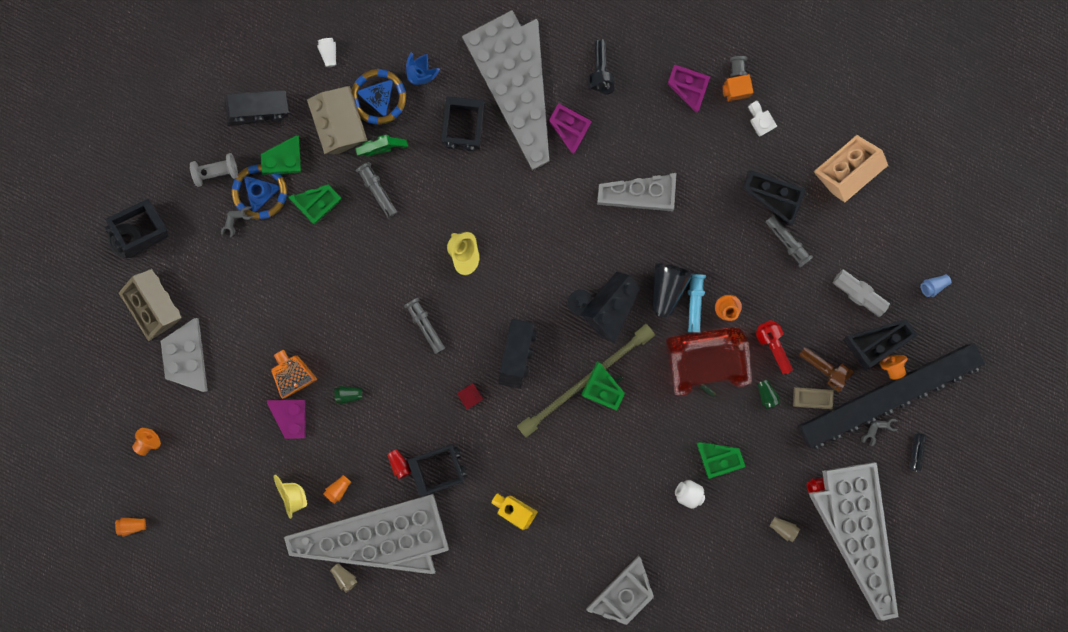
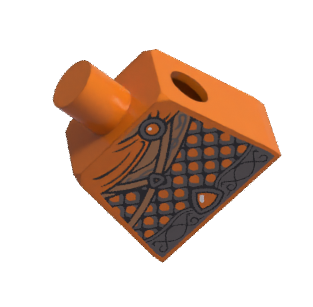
[271,350,317,399]

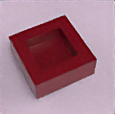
[457,383,483,409]

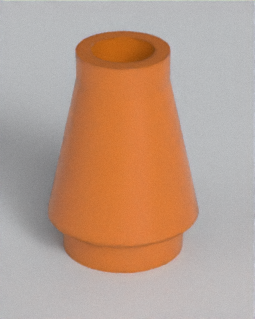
[323,475,352,504]
[115,517,146,537]

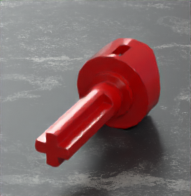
[756,320,793,375]

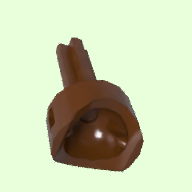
[799,347,854,392]

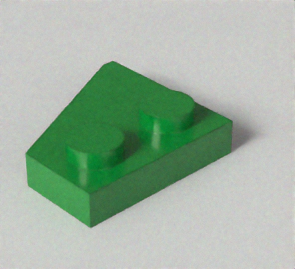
[356,135,408,157]
[261,136,301,175]
[288,184,342,225]
[581,361,625,411]
[696,442,745,479]

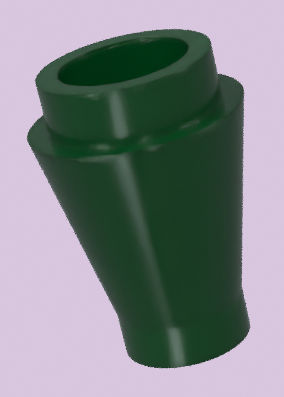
[757,380,780,410]
[334,386,362,405]

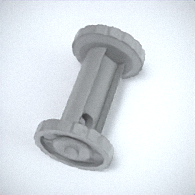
[190,153,238,187]

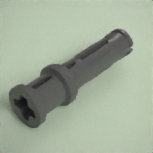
[355,162,398,218]
[765,214,813,267]
[404,298,445,354]

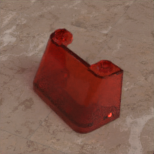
[666,327,752,396]

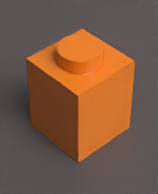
[722,74,754,102]

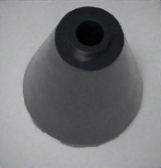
[653,263,693,317]

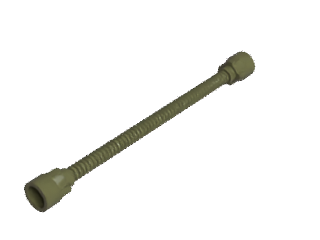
[517,324,655,438]

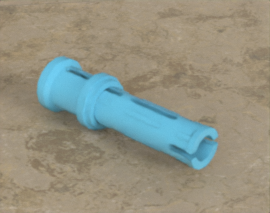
[688,274,706,332]

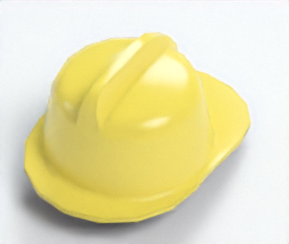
[447,232,479,275]
[274,475,307,519]

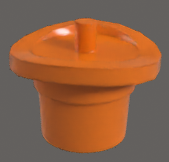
[715,295,742,321]
[880,355,908,380]
[132,428,161,456]

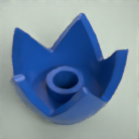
[406,52,440,85]

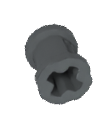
[730,56,748,78]

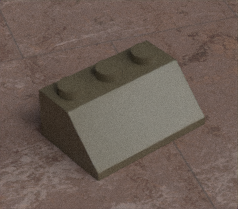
[307,86,367,154]
[119,269,182,341]

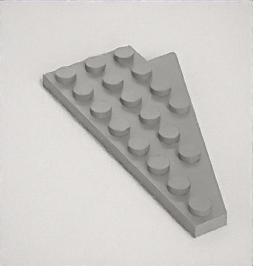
[462,11,549,171]
[809,462,898,621]

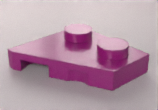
[668,65,710,113]
[549,103,592,154]
[267,400,306,439]

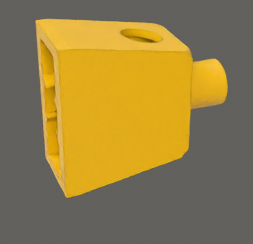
[491,493,538,530]

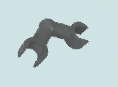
[221,206,254,238]
[861,418,898,446]

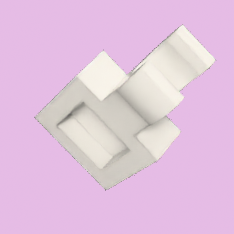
[748,101,777,137]

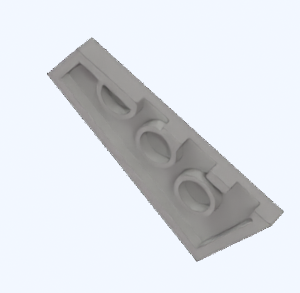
[597,173,676,211]

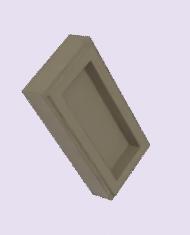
[793,387,834,409]

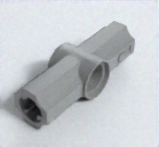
[833,269,890,317]

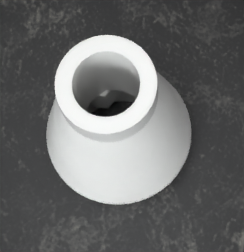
[317,38,337,67]

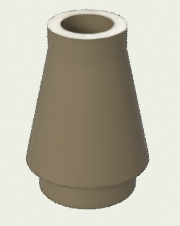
[769,517,800,542]
[330,563,358,593]

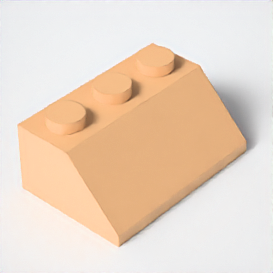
[814,135,888,202]

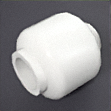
[675,480,705,509]

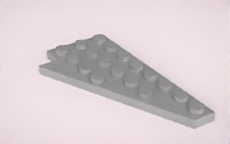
[284,493,449,574]

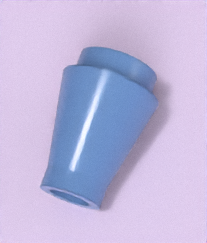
[921,274,951,297]

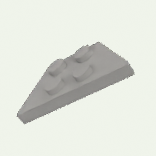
[161,318,208,392]
[586,556,654,625]

